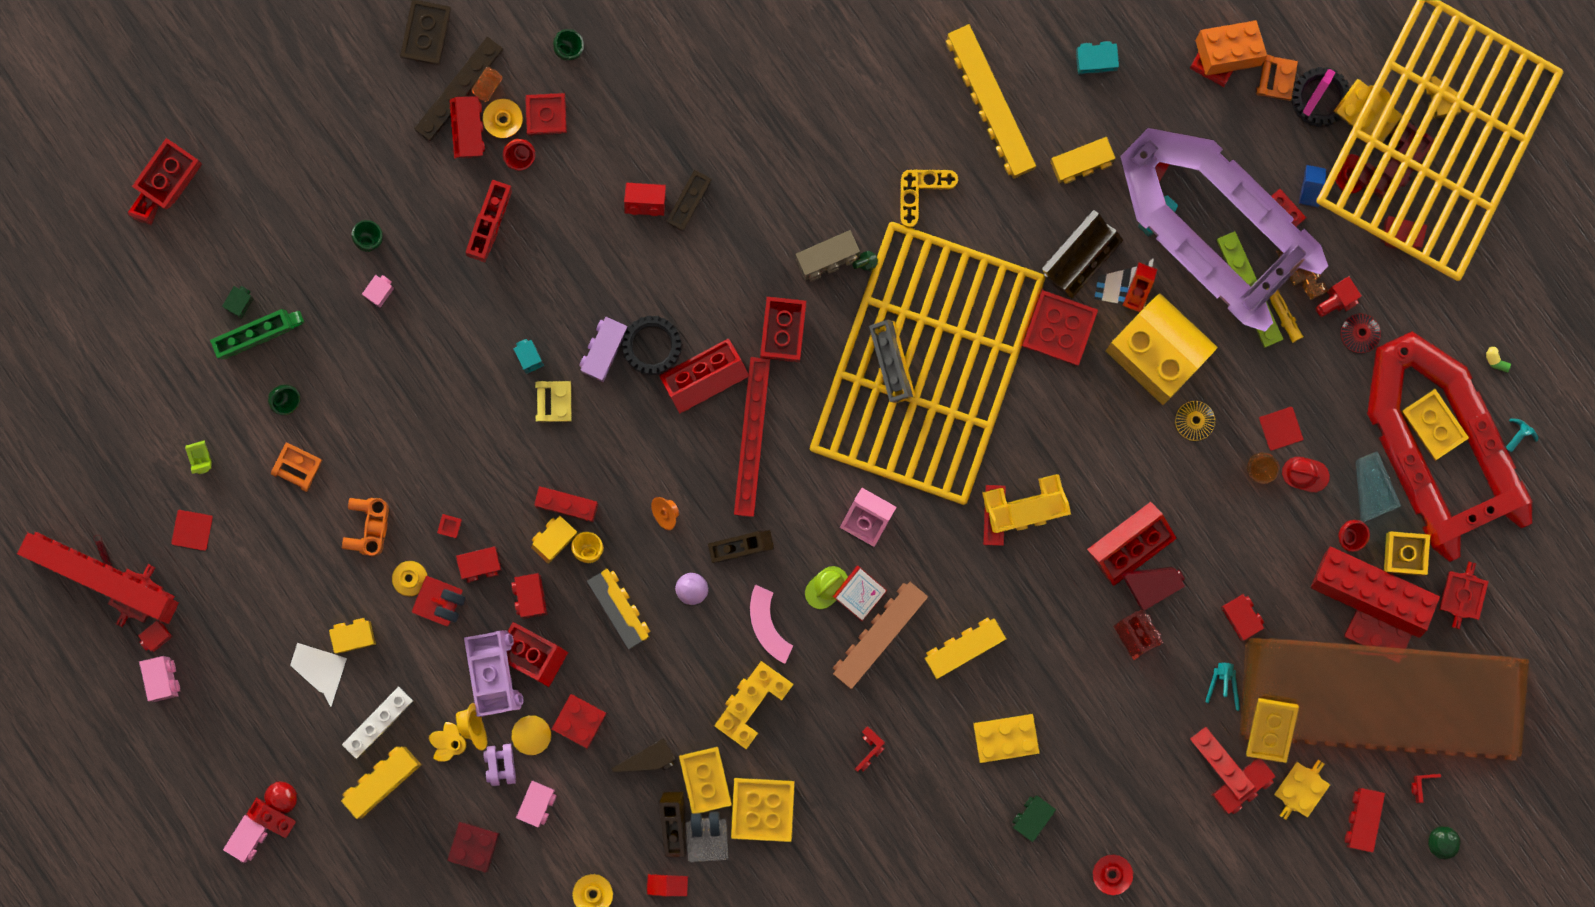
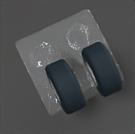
[686,812,728,862]

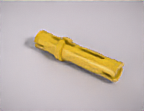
[1266,288,1303,343]

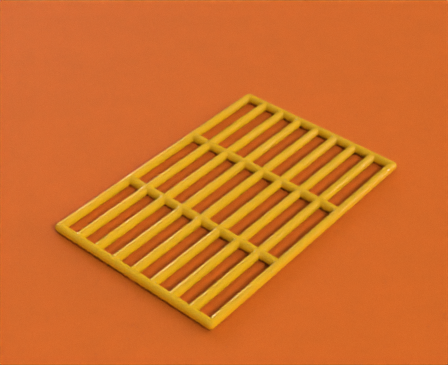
[1317,0,1563,281]
[810,222,1046,505]

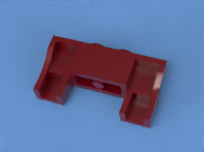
[1357,119,1434,200]

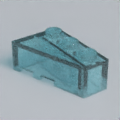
[1356,451,1401,522]

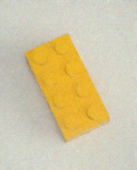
[341,747,422,819]

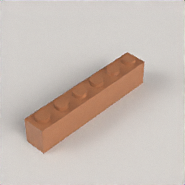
[832,582,928,689]

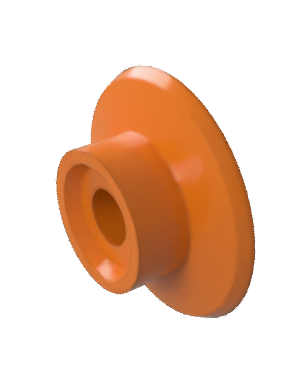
[651,497,679,530]

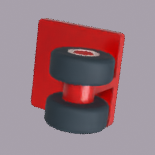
[412,576,466,627]

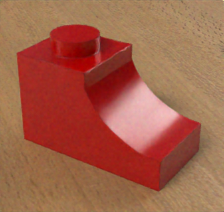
[1123,263,1157,312]

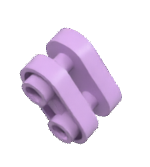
[483,744,516,786]

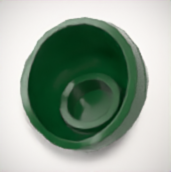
[553,29,584,61]
[351,220,383,252]
[268,385,300,415]
[1428,826,1461,859]

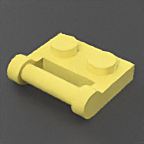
[535,381,572,422]

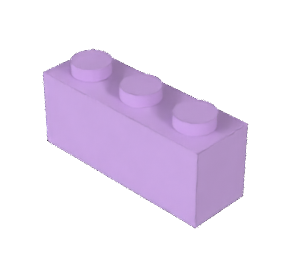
[579,317,628,382]

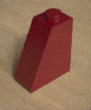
[1121,567,1185,610]

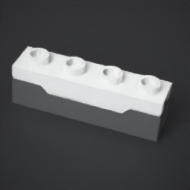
[342,687,415,759]

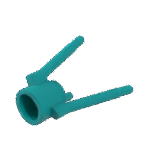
[1205,663,1240,711]

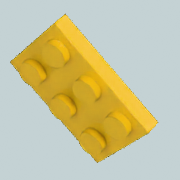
[1334,79,1403,143]
[1401,389,1469,461]
[1246,698,1299,763]
[973,714,1039,763]
[679,747,732,813]

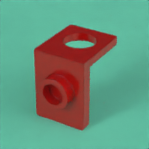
[1411,774,1441,803]

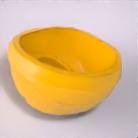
[571,532,604,563]

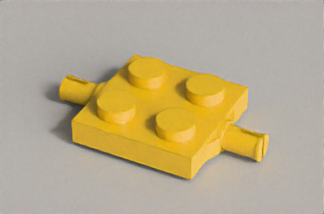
[1274,760,1330,820]

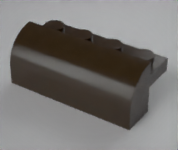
[1042,210,1123,299]

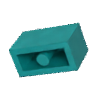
[1076,41,1119,74]
[513,339,544,374]

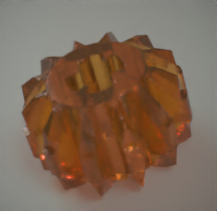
[472,67,502,102]

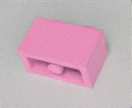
[516,781,557,827]
[223,815,268,863]

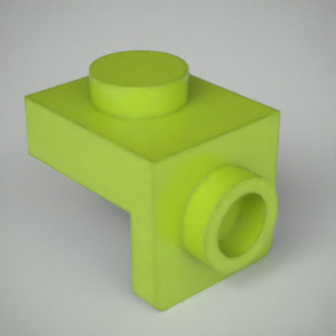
[185,440,212,474]

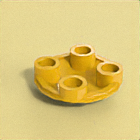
[511,716,551,755]

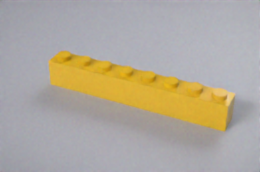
[946,24,1036,179]

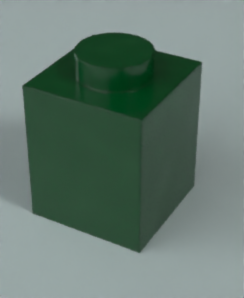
[222,286,254,318]

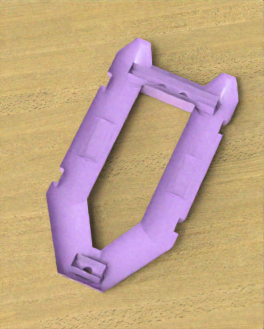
[1120,128,1328,331]

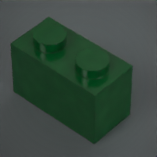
[1012,795,1056,842]

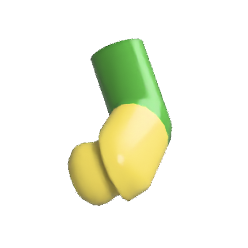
[1486,347,1511,373]

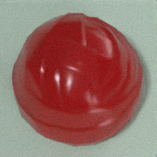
[503,139,535,171]
[1338,520,1370,552]
[264,781,297,814]

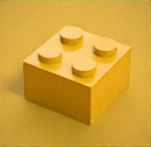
[1384,532,1430,576]

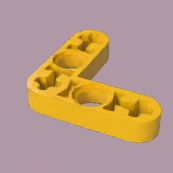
[900,170,958,228]

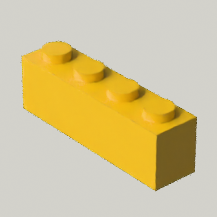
[924,617,1006,679]

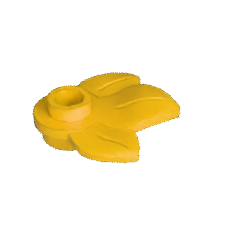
[429,722,467,761]

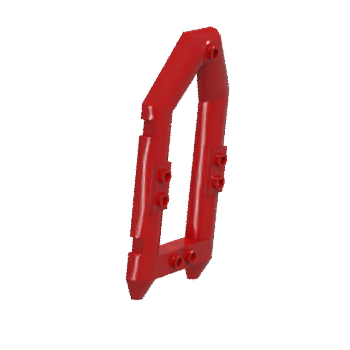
[1367,331,1532,562]

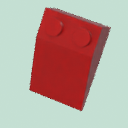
[506,622,568,687]

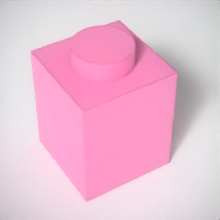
[362,275,394,308]

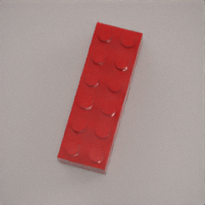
[1310,546,1440,638]

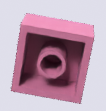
[140,656,180,702]

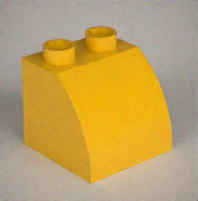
[1106,293,1218,405]

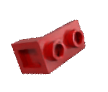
[855,726,885,772]
[246,797,296,838]

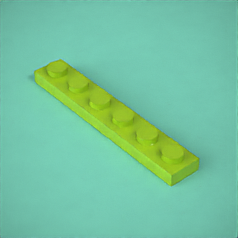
[1216,231,1283,348]

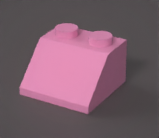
[840,488,896,547]

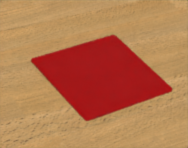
[1259,407,1303,451]
[171,510,213,551]

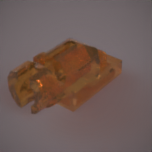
[1276,248,1328,300]

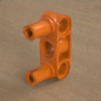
[342,498,389,557]

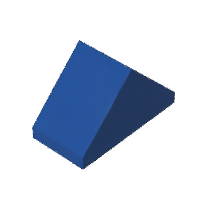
[1299,165,1326,207]

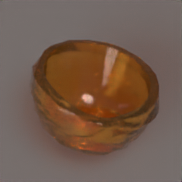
[1247,452,1280,484]

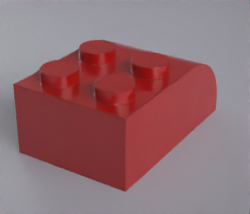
[132,138,202,210]
[760,297,806,363]

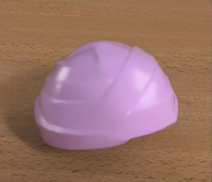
[675,573,708,605]

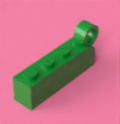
[210,309,305,360]

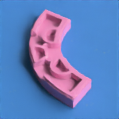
[750,585,793,664]

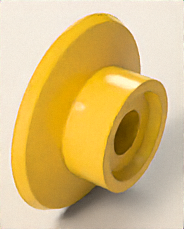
[392,561,427,597]

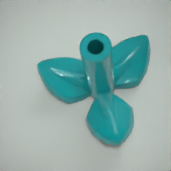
[1506,419,1539,452]

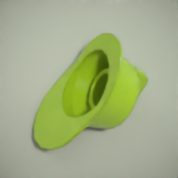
[805,566,848,609]

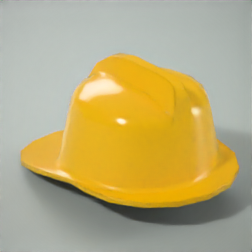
[456,703,487,751]

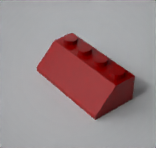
[659,338,749,414]
[1087,502,1177,586]

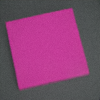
[1303,69,1336,116]

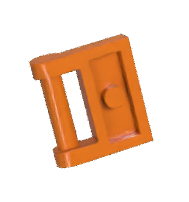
[1256,55,1298,101]
[271,442,323,492]

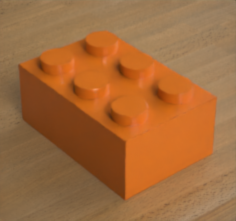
[1195,20,1267,75]

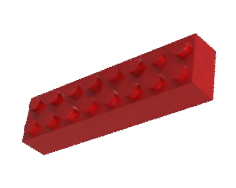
[17,532,179,624]

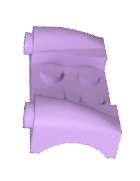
[464,630,523,717]

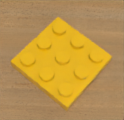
[731,778,794,842]

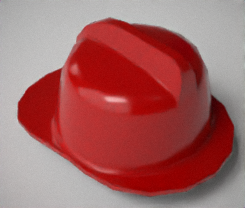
[1282,457,1330,492]

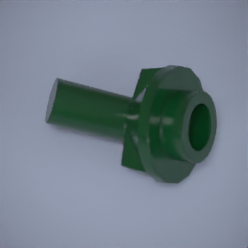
[852,251,878,271]

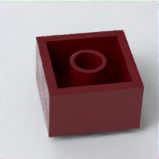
[447,822,500,872]

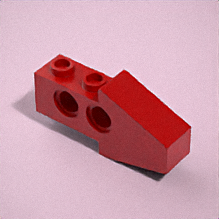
[466,180,512,262]

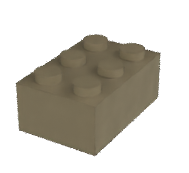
[796,230,860,282]

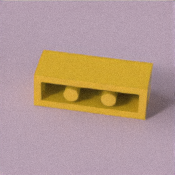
[1050,137,1116,184]

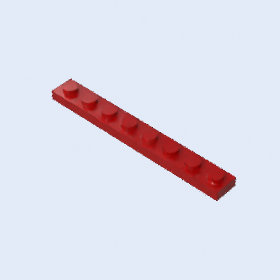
[734,357,770,517]

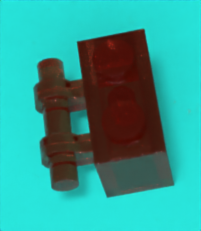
[1113,610,1164,660]

